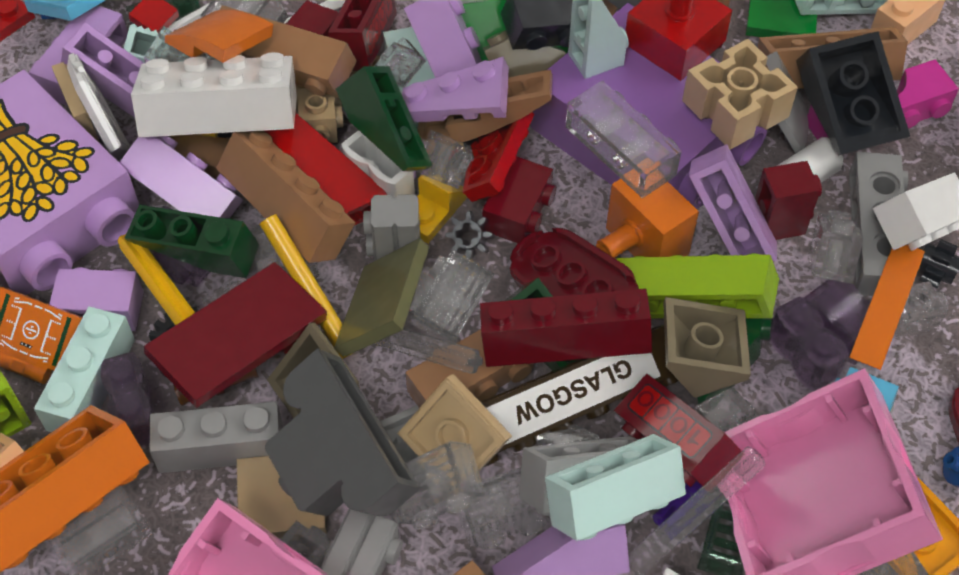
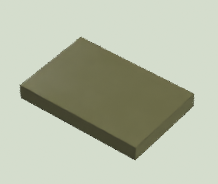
[334,238,429,357]

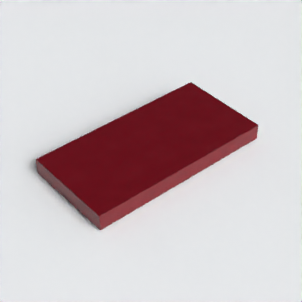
[144,262,327,408]

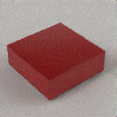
[128,0,179,34]

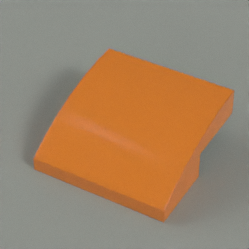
[165,10,274,63]

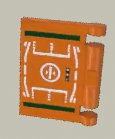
[0,287,83,384]

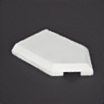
[67,53,131,160]

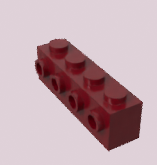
[480,288,652,367]

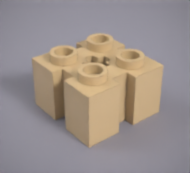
[682,39,798,150]

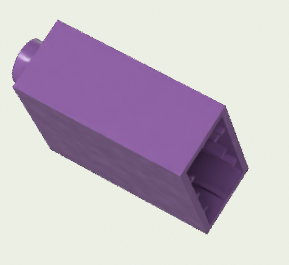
[531,3,767,209]

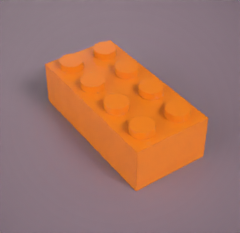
[0,405,150,573]

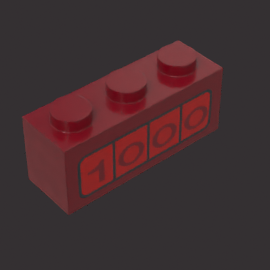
[328,0,397,71]
[614,373,744,493]

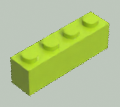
[617,253,779,318]

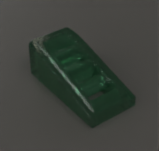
[697,490,744,575]

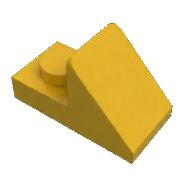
[417,174,467,244]

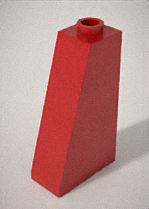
[264,113,387,226]

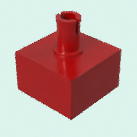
[625,0,732,81]

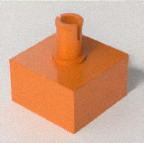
[596,162,699,258]

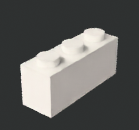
[872,172,959,251]

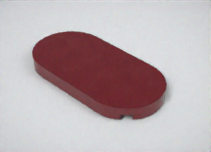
[509,228,639,297]

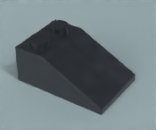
[796,31,910,156]

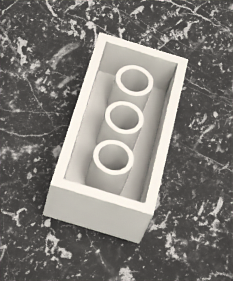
[131,53,297,138]

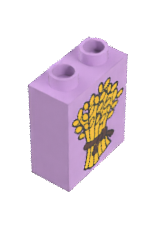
[0,70,139,295]

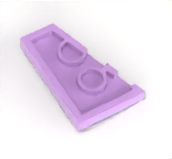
[402,57,509,122]

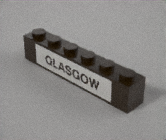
[481,324,678,467]

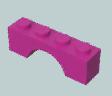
[807,59,959,139]

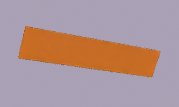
[849,245,925,370]

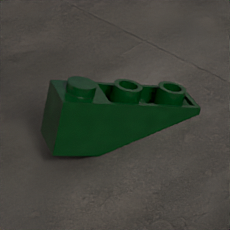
[125,204,260,278]

